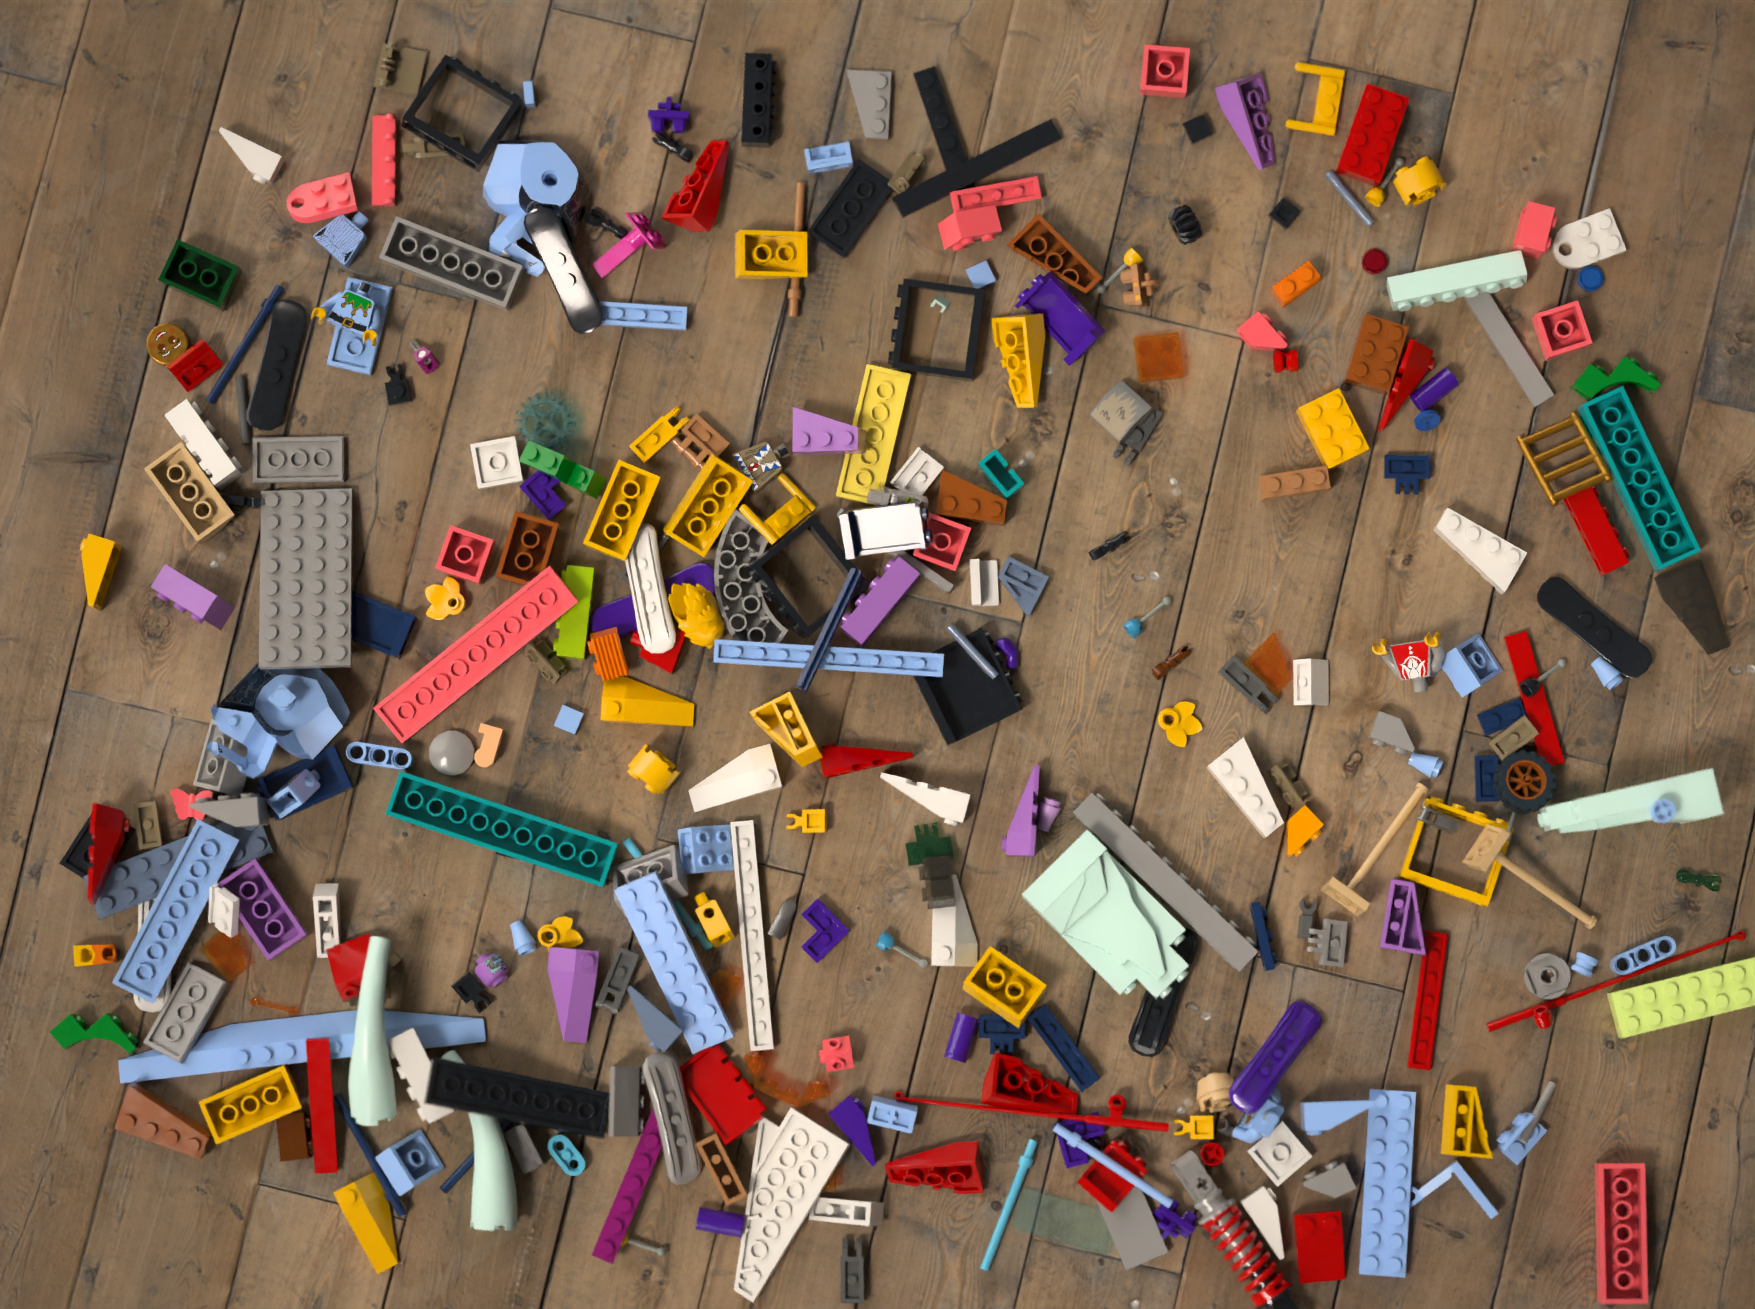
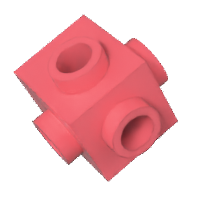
[819,1036,854,1072]

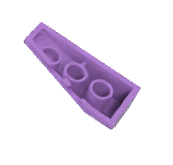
[1215,72,1275,170]
[1001,765,1040,858]
[547,947,599,1043]

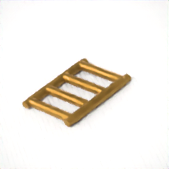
[1516,411,1613,507]

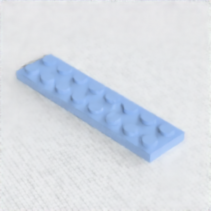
[112,819,239,1004]
[614,871,735,1054]
[1359,1089,1416,1278]

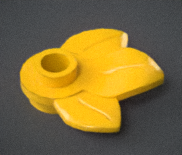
[425,576,466,620]
[1158,701,1202,747]
[538,916,583,952]

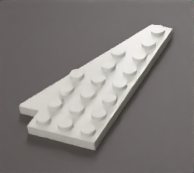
[734,1108,850,1302]

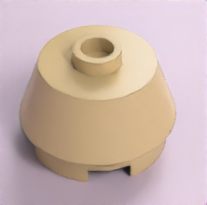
[1196,1072,1234,1113]

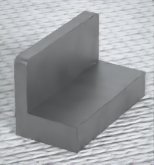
[504,1124,546,1174]

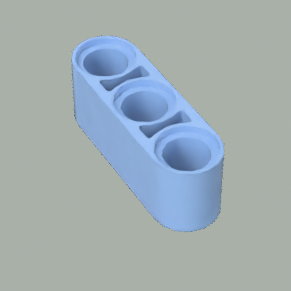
[346,742,414,771]
[1610,936,1676,975]

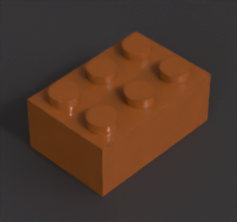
[1343,314,1409,395]
[495,511,561,587]

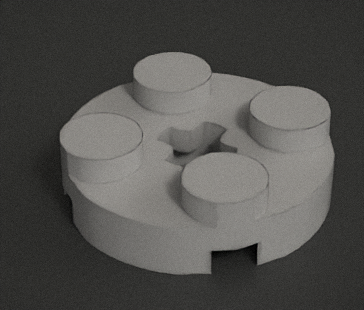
[1523,953,1571,999]

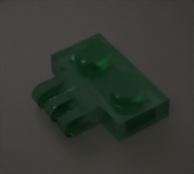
[905,822,954,866]

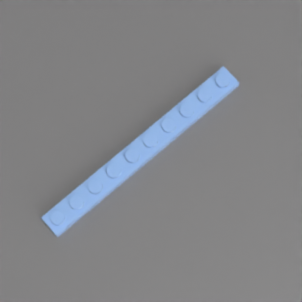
[713,639,944,677]

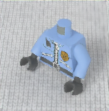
[1217,1088,1284,1143]

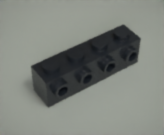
[741,53,777,148]

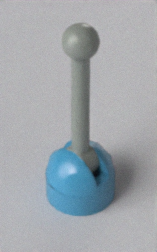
[1123,596,1171,639]
[875,930,928,968]

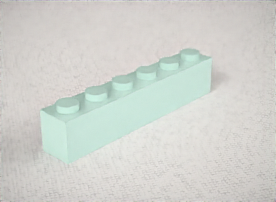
[1387,250,1527,311]

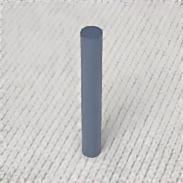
[1324,170,1375,227]
[946,623,999,679]

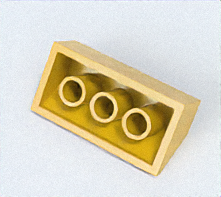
[663,453,753,557]
[583,460,661,561]
[199,1065,302,1145]

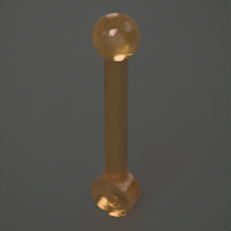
[250,997,297,1016]

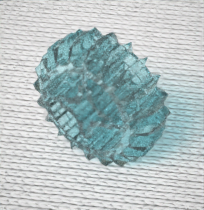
[514,392,576,451]

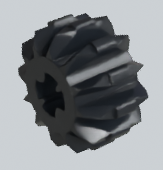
[1168,204,1202,245]

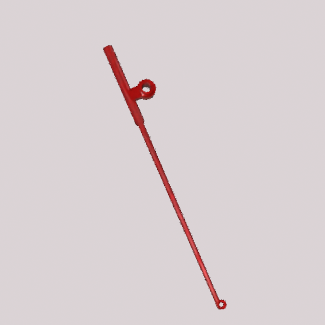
[1486,931,1746,1032]
[894,1091,1169,1132]

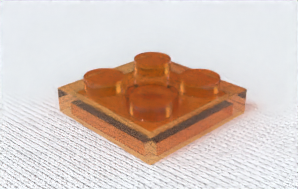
[1133,332,1184,383]

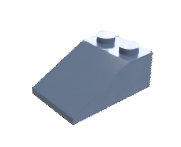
[627,986,684,1052]

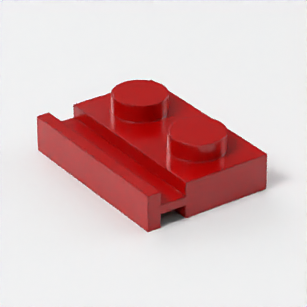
[167,338,224,392]

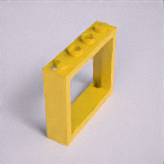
[1398,796,1514,907]

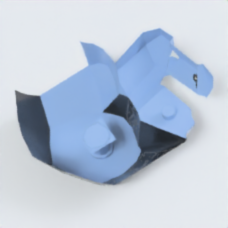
[483,139,592,277]
[207,664,350,779]

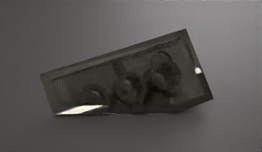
[1654,560,1730,655]

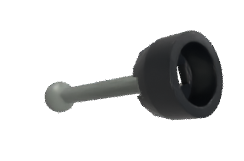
[1519,659,1567,698]

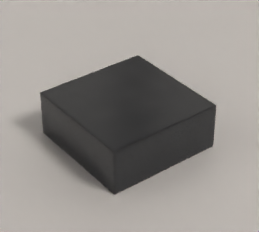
[1182,114,1213,145]
[1268,197,1301,230]

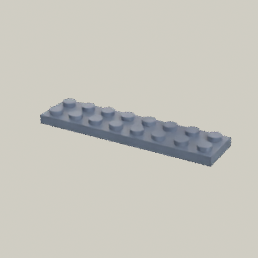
[83,822,273,920]

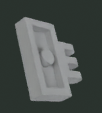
[1307,919,1348,967]

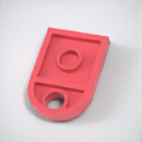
[287,172,358,223]

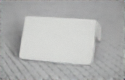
[970,559,999,607]
[1293,659,1329,706]

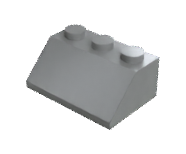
[193,719,248,798]
[612,845,689,917]
[609,1066,645,1136]

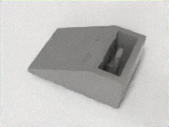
[189,793,269,827]

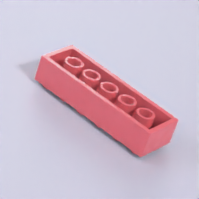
[1594,1163,1648,1304]

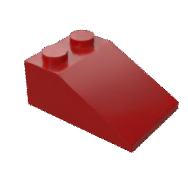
[1292,1210,1345,1284]

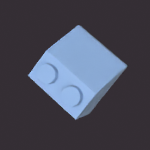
[1441,633,1503,697]
[375,1129,445,1196]

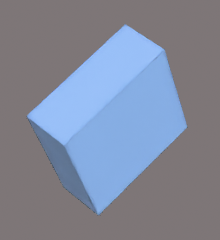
[523,81,536,109]
[966,260,996,289]
[554,705,584,735]

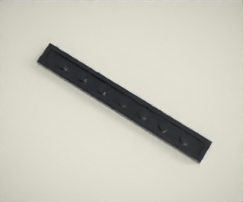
[892,119,1062,219]

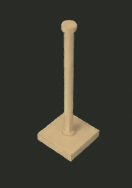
[1320,783,1429,917]
[1462,824,1597,929]

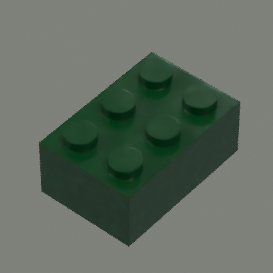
[158,239,243,312]

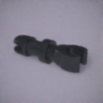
[652,133,693,163]
[586,209,628,240]
[1088,531,1131,561]

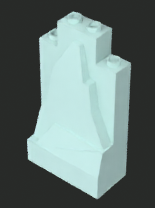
[1537,769,1723,833]
[1022,830,1189,1000]

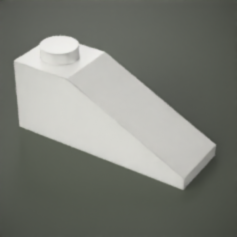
[219,127,285,185]
[313,884,340,958]
[1239,1186,1284,1260]
[809,1197,884,1226]

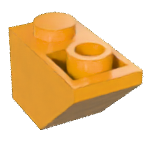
[1286,805,1324,857]

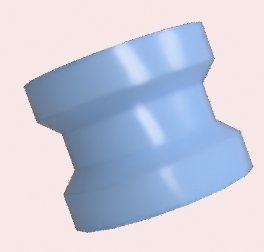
[1649,799,1676,823]
[1570,952,1599,978]

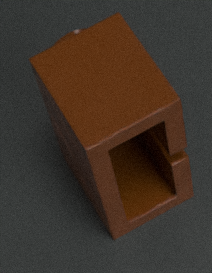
[276,1112,313,1162]

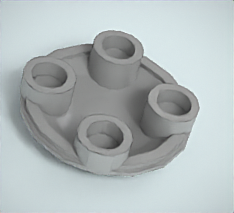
[429,730,475,776]

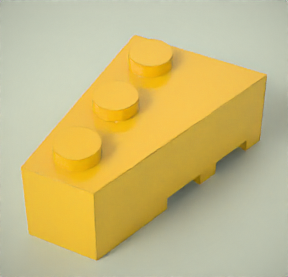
[749,692,822,767]
[1441,1085,1493,1158]

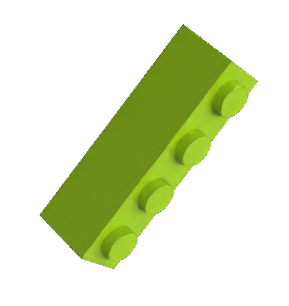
[553,565,596,660]

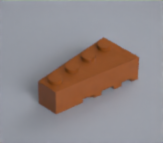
[1006,213,1104,296]
[114,1081,213,1160]

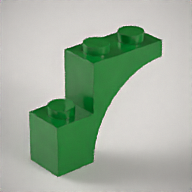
[1570,356,1661,401]
[519,441,606,499]
[50,1013,140,1054]

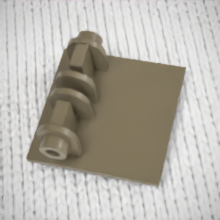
[373,42,427,96]

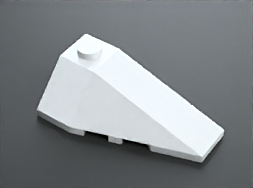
[688,744,783,812]
[880,772,970,826]
[931,874,978,967]

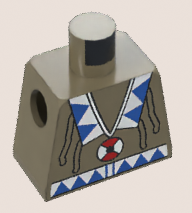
[732,441,790,494]

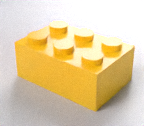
[1296,388,1370,471]
[963,946,1047,1028]

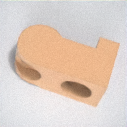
[474,723,504,768]

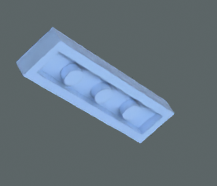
[599,301,688,331]

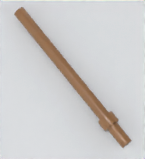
[788,182,806,318]

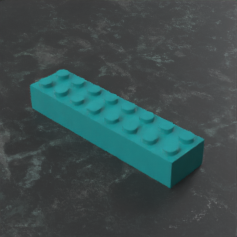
[1577,386,1701,573]

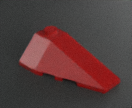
[661,140,729,232]
[1377,339,1435,432]
[820,743,913,779]
[87,803,130,905]
[981,1053,1078,1115]
[885,1141,984,1194]

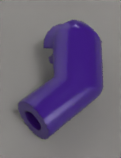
[995,637,1018,669]

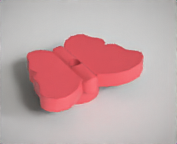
[170,789,214,820]

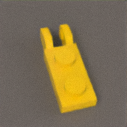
[629,406,690,464]

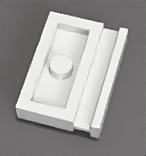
[890,447,944,495]
[208,883,240,938]

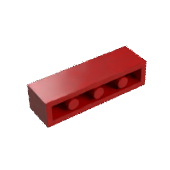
[1563,485,1629,576]

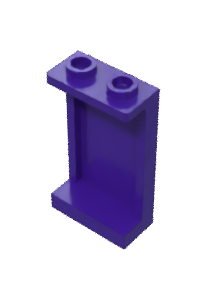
[1015,272,1106,366]

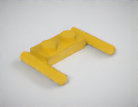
[1286,62,1345,136]
[739,473,817,545]

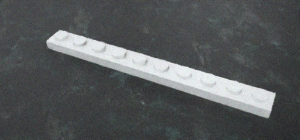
[730,820,774,1051]

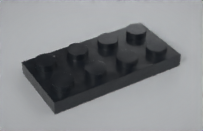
[807,159,893,259]

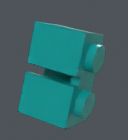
[978,449,1024,500]

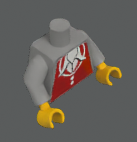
[1372,632,1446,693]

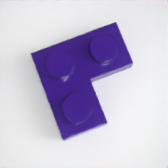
[519,470,567,521]
[801,898,850,963]
[1054,1112,1105,1169]

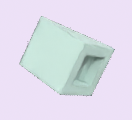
[931,293,950,313]

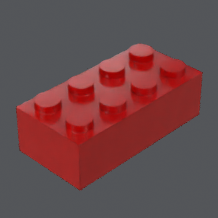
[1335,83,1410,187]

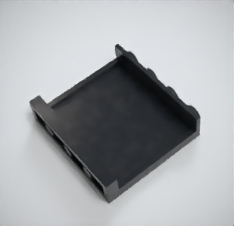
[913,627,1024,746]

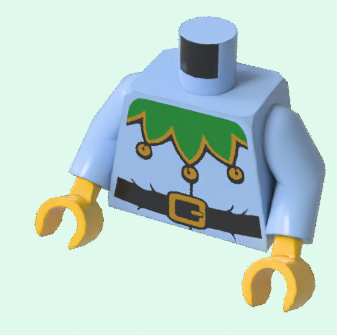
[311,281,382,346]

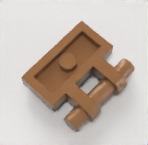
[671,413,730,470]

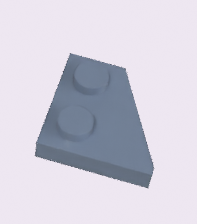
[998,556,1049,616]

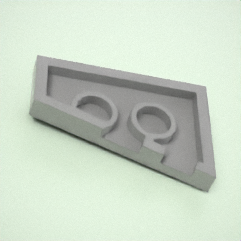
[846,70,891,140]

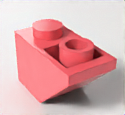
[1236,311,1288,352]

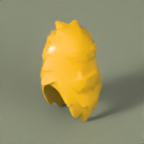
[668,583,725,649]

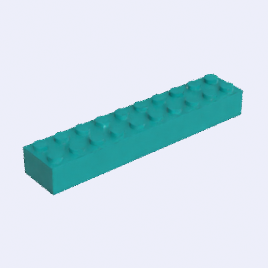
[385,771,619,888]

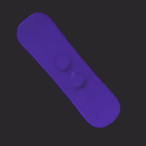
[590,563,715,638]
[1229,1001,1322,1114]

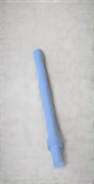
[1053,1123,1174,1208]

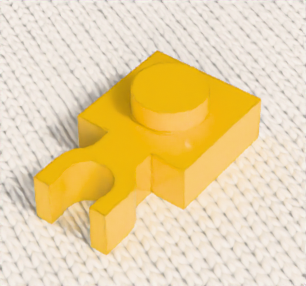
[787,809,827,833]
[1174,1116,1214,1139]

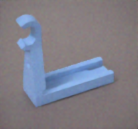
[1409,1159,1498,1219]

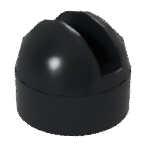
[1088,1136,1106,1152]

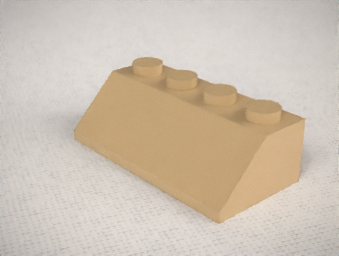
[144,442,235,545]

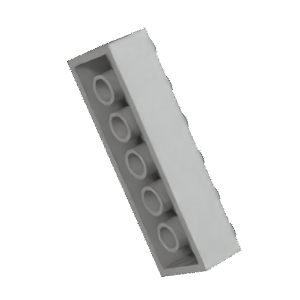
[379,216,525,312]

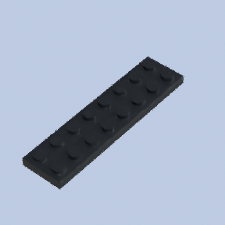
[424,1057,610,1139]

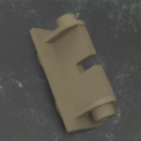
[888,152,928,194]
[524,637,568,685]
[1267,760,1309,809]

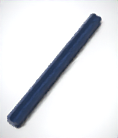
[796,567,863,692]

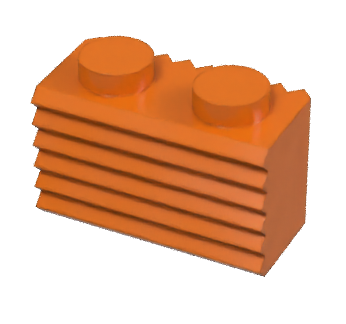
[1271,261,1321,308]
[587,627,629,681]

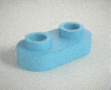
[548,1135,586,1176]

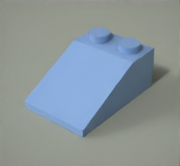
[1300,1100,1374,1135]

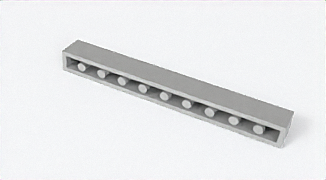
[1072,793,1258,972]

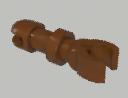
[1152,645,1191,680]

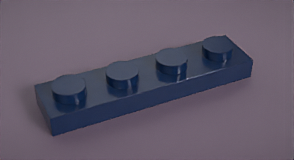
[1027,1004,1100,1092]

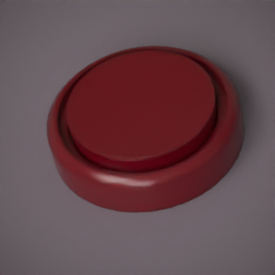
[1361,248,1388,275]

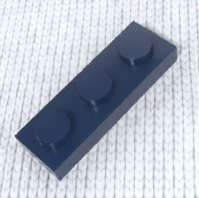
[1249,902,1278,971]

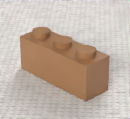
[1257,466,1331,502]
[696,1133,748,1206]

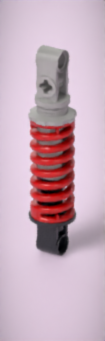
[1171,1151,1298,1309]

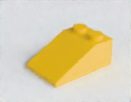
[735,230,807,279]
[80,534,122,611]

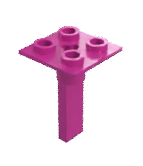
[592,212,667,278]

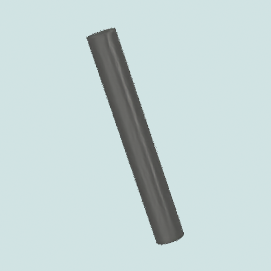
[235,376,251,445]

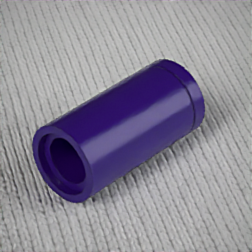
[1409,367,1459,412]
[944,1012,979,1063]
[696,1207,745,1238]

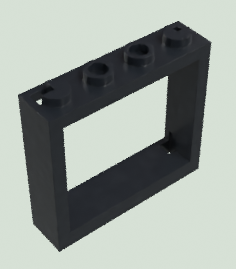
[402,54,522,173]
[888,279,985,382]
[747,514,869,638]

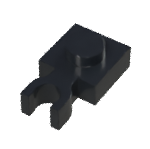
[385,364,412,406]
[222,495,261,511]
[451,971,491,1014]

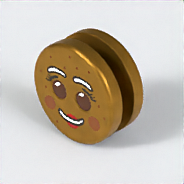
[146,323,191,367]

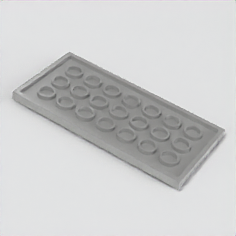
[259,488,353,670]

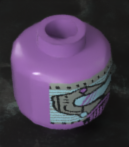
[475,953,509,988]

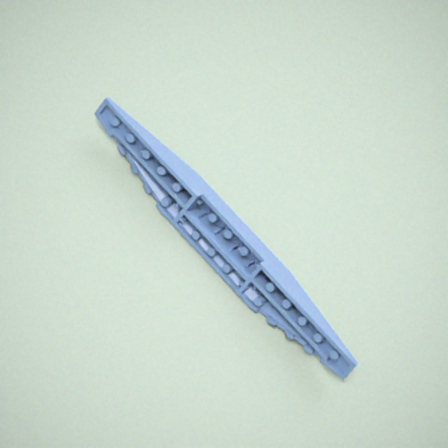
[118,1010,486,1083]

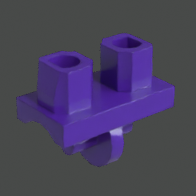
[648,96,690,134]
[1152,1198,1197,1239]

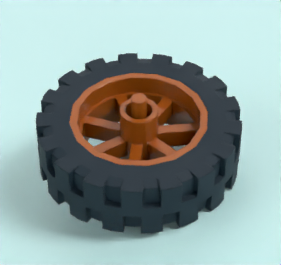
[1493,750,1556,814]

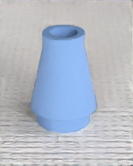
[1591,656,1624,691]
[1408,752,1444,778]
[510,920,537,956]

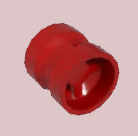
[1273,349,1298,373]
[1199,1142,1224,1166]

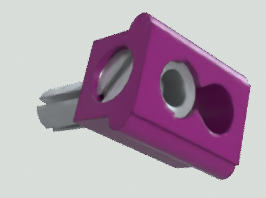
[409,340,440,374]

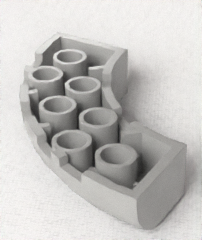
[714,509,789,668]

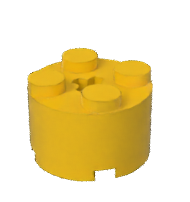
[1393,156,1446,207]
[627,744,681,795]

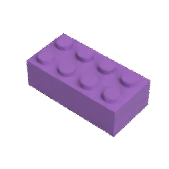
[840,557,920,648]
[218,859,309,961]

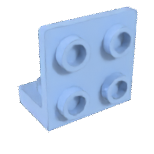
[678,825,734,875]
[1495,1112,1547,1165]

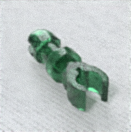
[1676,870,1722,892]

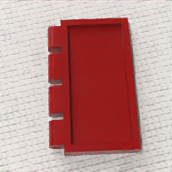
[679,1043,768,1146]

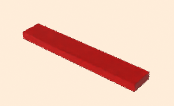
[1504,631,1565,766]
[1407,931,1448,1071]
[306,1037,339,1174]

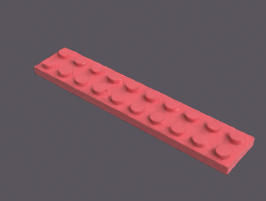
[373,565,579,744]

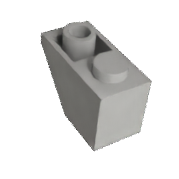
[1368,711,1415,756]
[1301,1161,1356,1198]

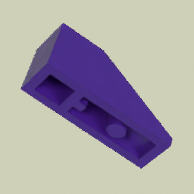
[828,1095,876,1167]

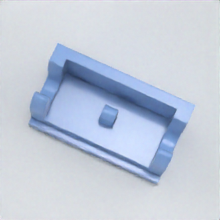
[804,141,853,174]
[867,1095,918,1134]

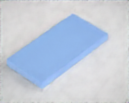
[327,277,393,375]

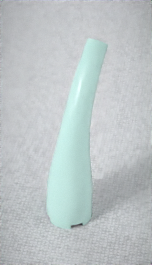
[348,937,397,1126]
[441,1050,518,1231]

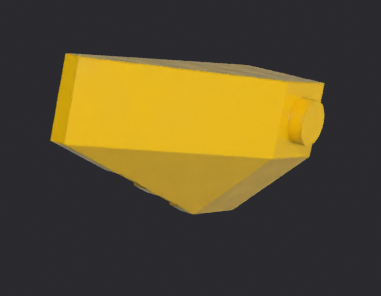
[991,314,1045,408]
[601,677,695,727]
[333,1172,398,1274]

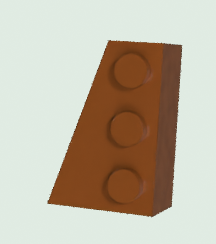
[936,470,1007,526]

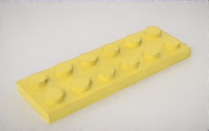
[836,364,911,506]

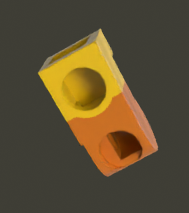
[73,944,118,967]

